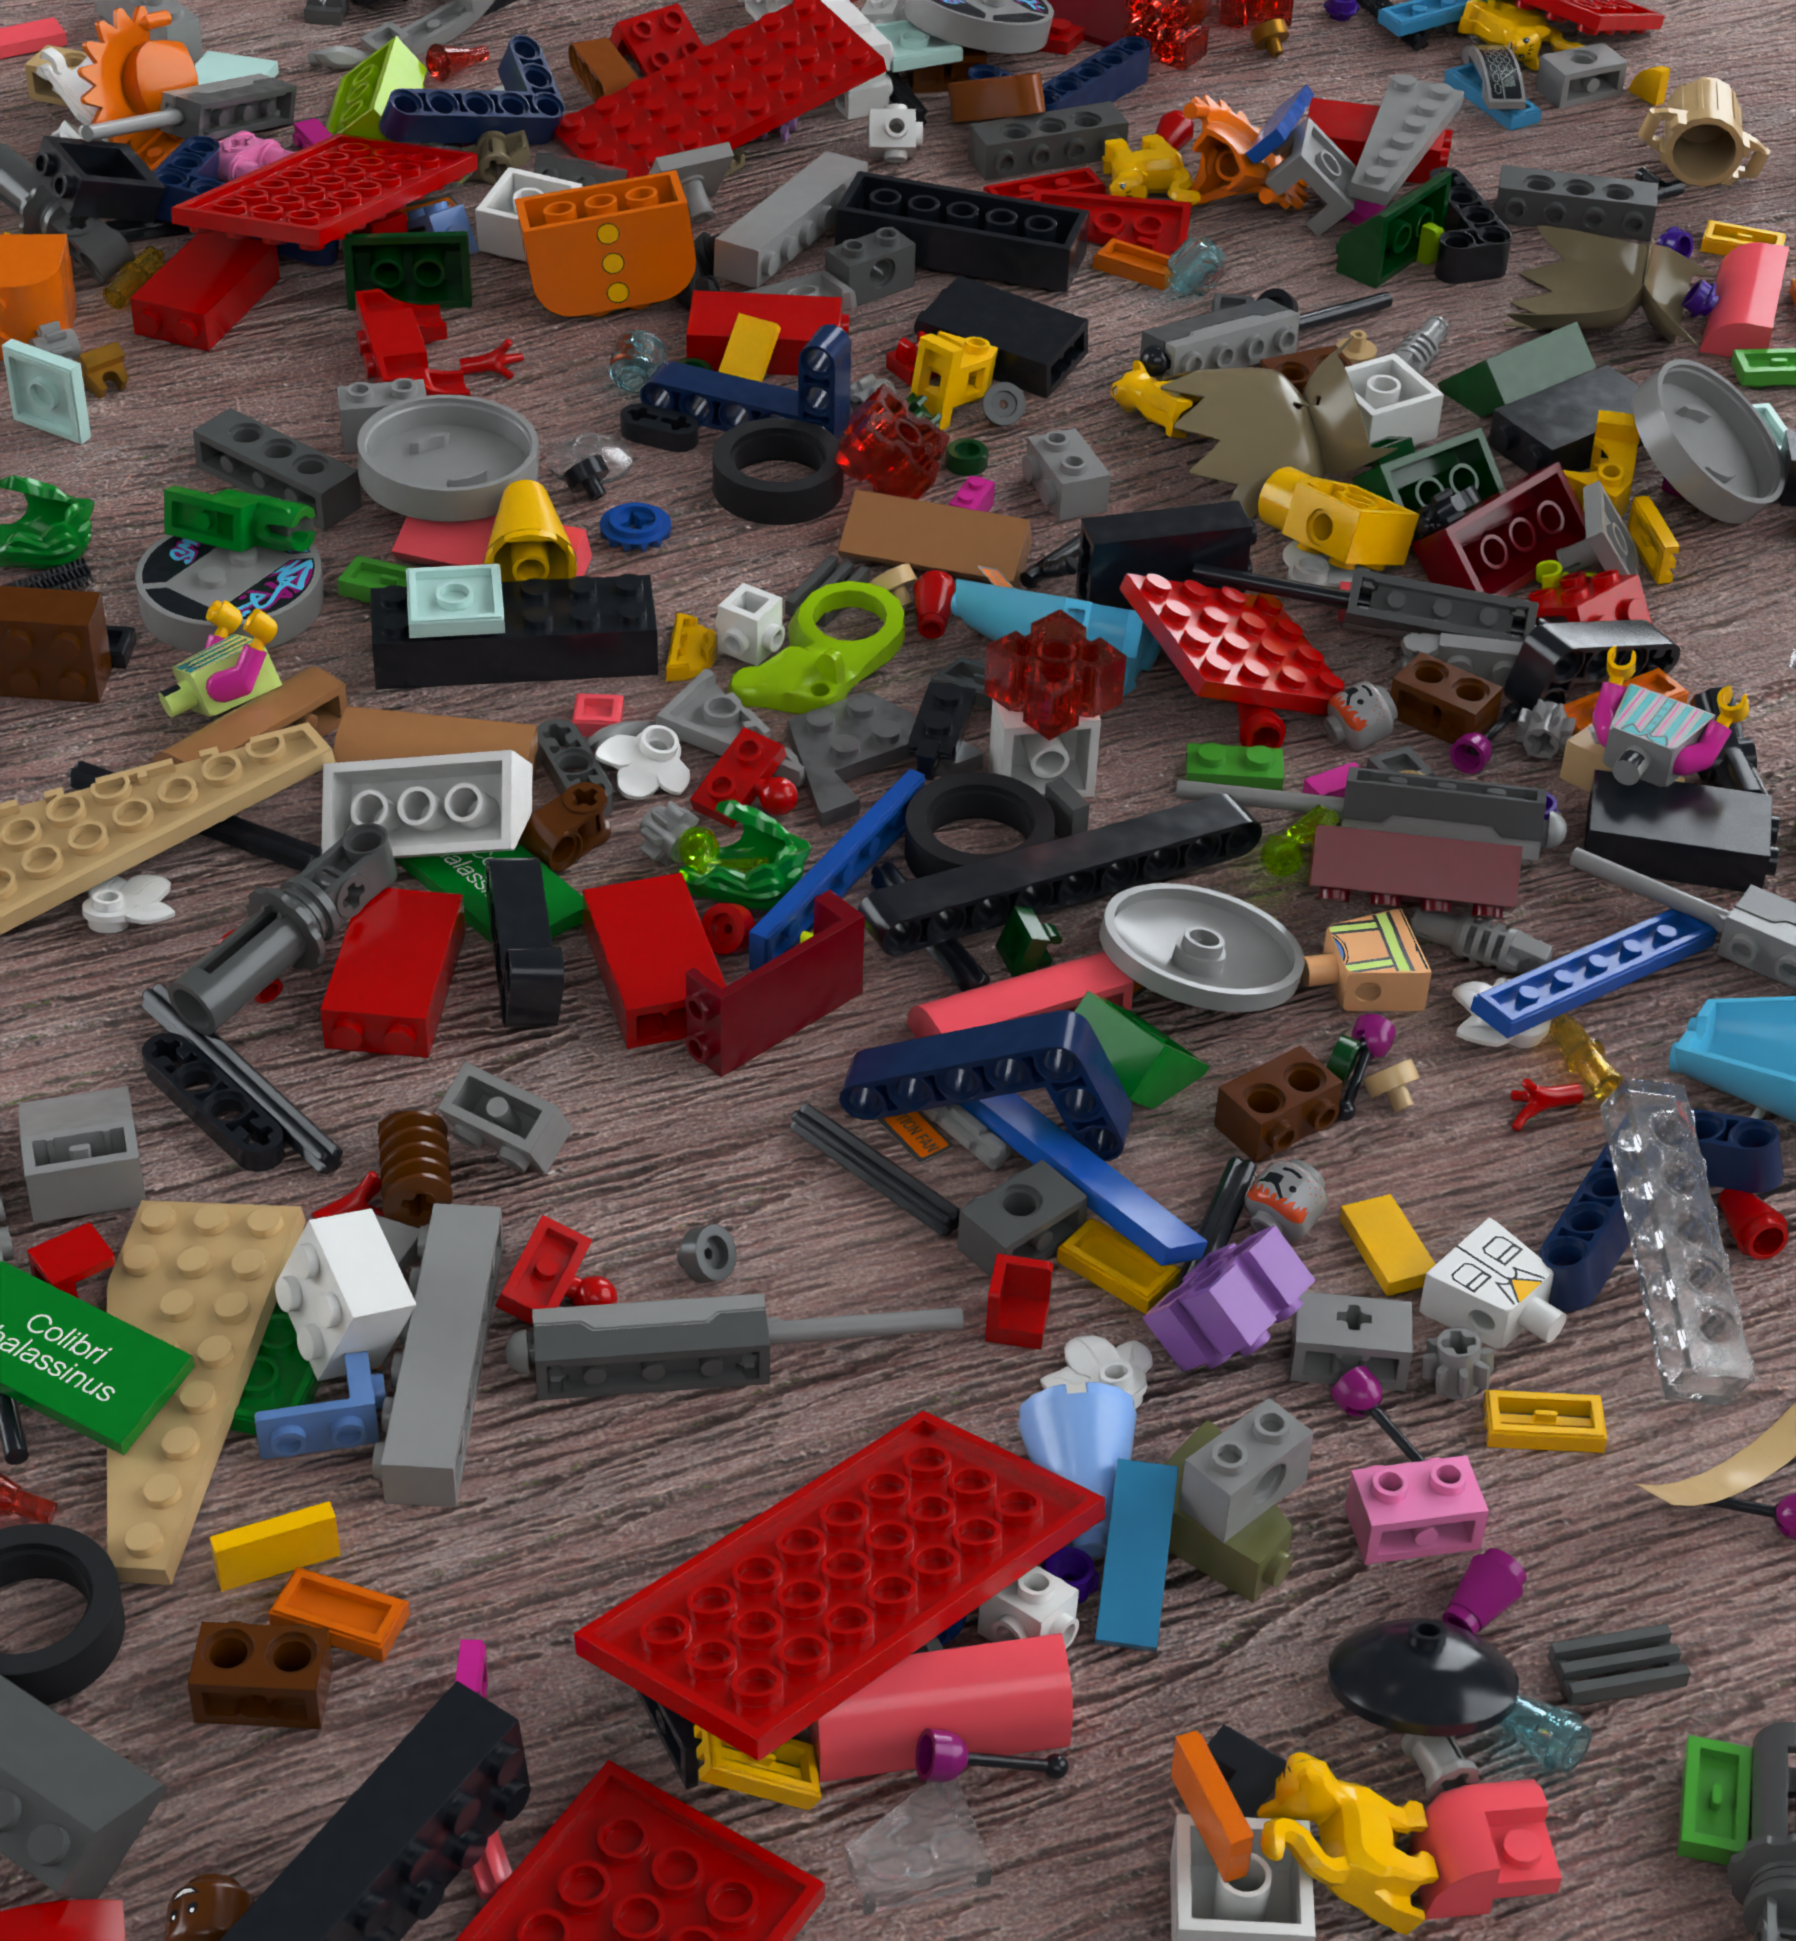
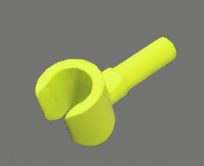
[1536,560,1597,589]

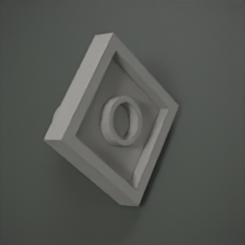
[649,142,734,224]
[1556,481,1640,578]

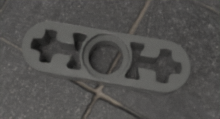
[537,719,613,818]

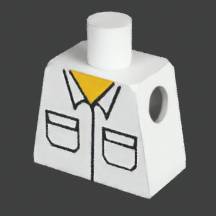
[1419,1217,1567,1349]

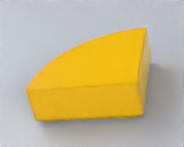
[1629,66,1670,106]

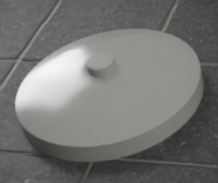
[1099,883,1305,1012]

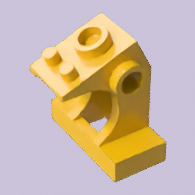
[910,331,998,431]
[1563,410,1640,518]

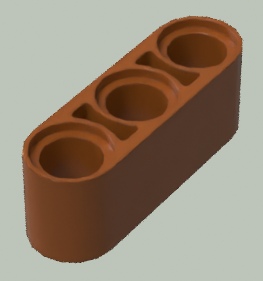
[568,37,638,102]
[947,72,1046,122]

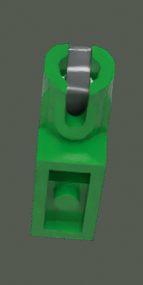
[164,485,316,552]

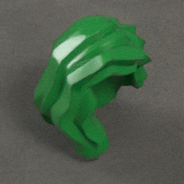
[0,475,95,569]
[678,799,812,911]

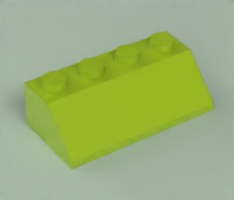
[325,36,427,143]

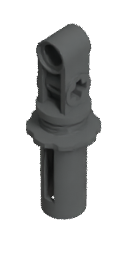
[0,143,135,283]
[168,823,397,1035]
[1727,1722,1796,1941]

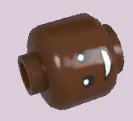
[164,1874,255,1941]

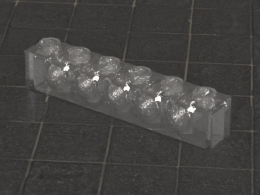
[1600,1078,1755,1406]

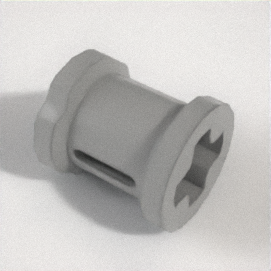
[1400,1733,1480,1802]

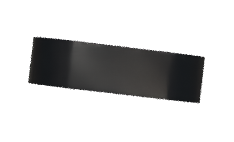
[620,403,698,452]

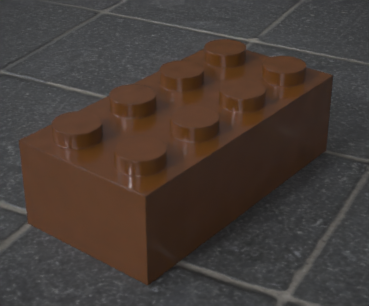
[0,586,113,703]

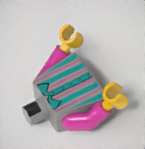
[1592,646,1749,787]

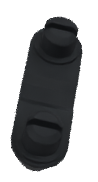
[678,232,721,308]

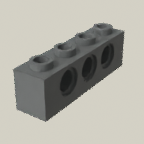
[968,101,1129,181]
[1495,165,1658,241]
[193,408,362,531]

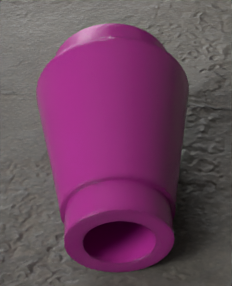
[1442,1548,1527,1634]

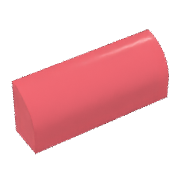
[1699,242,1789,357]
[391,515,592,577]
[907,951,1134,1039]
[809,1633,1073,1782]

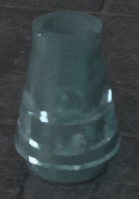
[1498,1692,1592,1772]

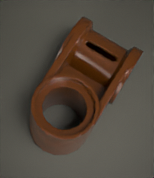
[518,782,611,872]

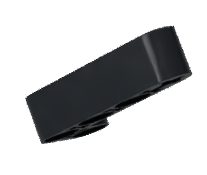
[1428,167,1512,284]
[1504,620,1680,711]
[485,857,564,1028]

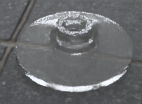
[546,432,633,485]

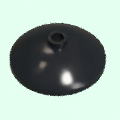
[1327,1618,1519,1737]

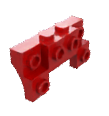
[355,289,470,396]

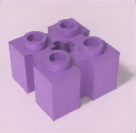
[1142,1225,1316,1372]

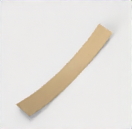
[1635,1402,1796,1506]

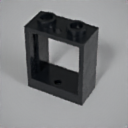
[32,135,166,222]

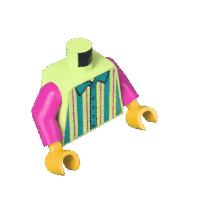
[158,600,282,718]

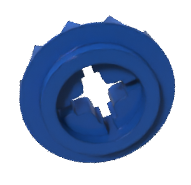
[600,502,671,552]

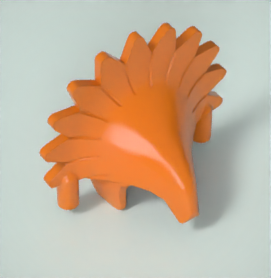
[77,5,199,152]
[1183,94,1309,210]

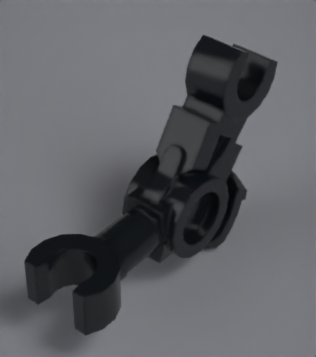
[1413,485,1482,539]

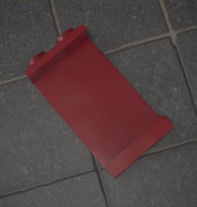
[685,889,865,1077]

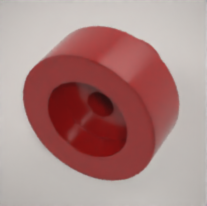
[701,903,755,955]

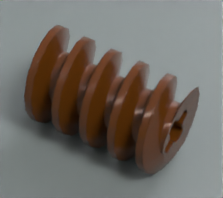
[378,1110,453,1228]

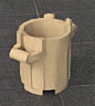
[1637,76,1771,187]

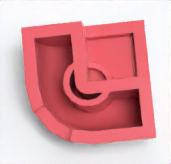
[1410,1779,1562,1920]

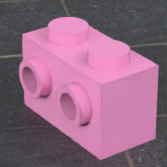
[1345,1455,1489,1565]

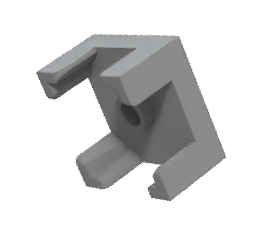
[1265,117,1356,236]

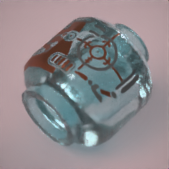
[1166,235,1227,297]
[608,330,667,394]

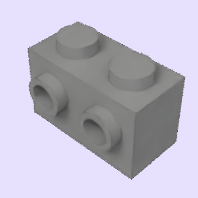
[1022,428,1111,521]
[437,1062,573,1174]

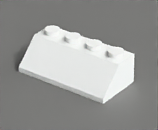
[321,750,533,859]

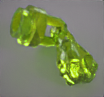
[1261,804,1339,877]
[677,827,770,876]

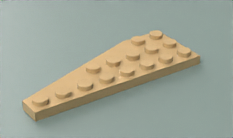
[0,722,336,935]
[107,1200,306,1585]

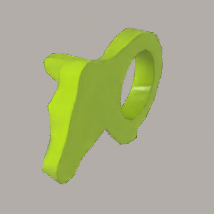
[727,581,906,714]

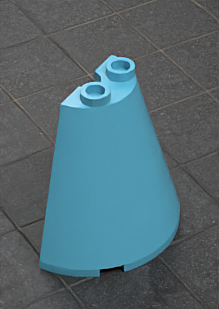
[951,579,1161,701]
[1669,996,1796,1123]

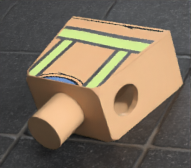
[1301,908,1432,1011]

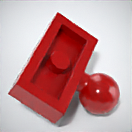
[690,727,798,828]
[495,1214,618,1325]

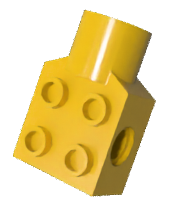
[1258,467,1420,571]

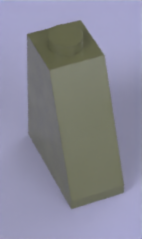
[1164,1420,1294,1603]

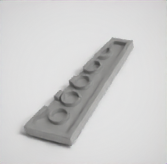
[1349,74,1464,206]

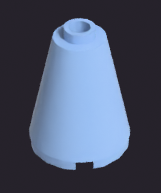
[1018,1382,1137,1559]

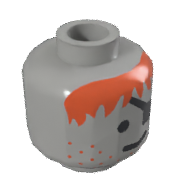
[1323,681,1398,751]
[1245,1159,1328,1242]

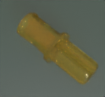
[102,246,165,310]
[1548,1014,1624,1101]

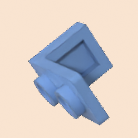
[406,200,479,254]
[254,1351,386,1459]

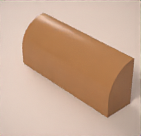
[838,489,1032,588]
[151,666,347,765]
[333,706,539,783]

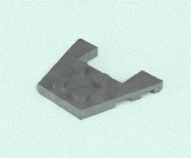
[787,691,983,828]

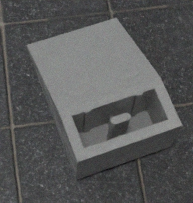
[18,1086,146,1223]

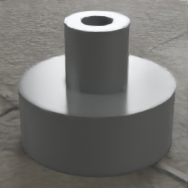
[982,382,1026,426]
[677,1224,737,1283]

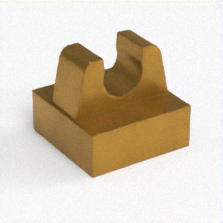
[77,341,128,398]

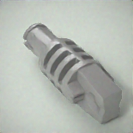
[1392,316,1449,376]
[1410,905,1553,974]

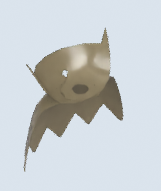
[1504,226,1715,346]
[1159,336,1398,518]

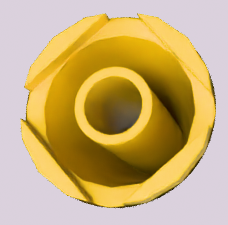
[484,480,577,582]

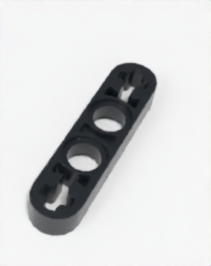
[142,1032,285,1172]

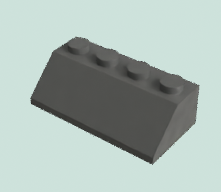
[0,1674,168,1900]

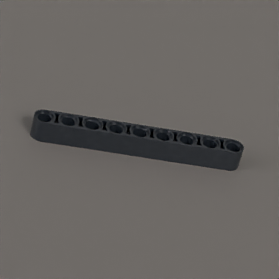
[858,793,1262,956]

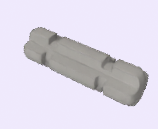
[923,1104,1011,1170]

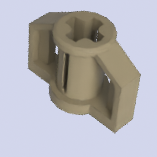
[457,130,531,185]

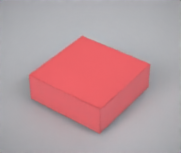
[572,693,624,737]

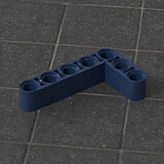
[378,34,565,144]
[967,36,1151,120]
[153,136,339,266]
[640,324,851,439]
[839,1010,1133,1161]
[1539,1103,1784,1311]

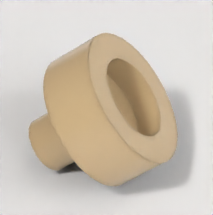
[1336,330,1377,365]
[869,563,917,609]
[1363,1059,1420,1112]

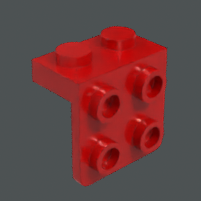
[609,3,704,77]
[1528,570,1652,624]

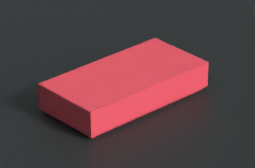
[0,17,68,60]

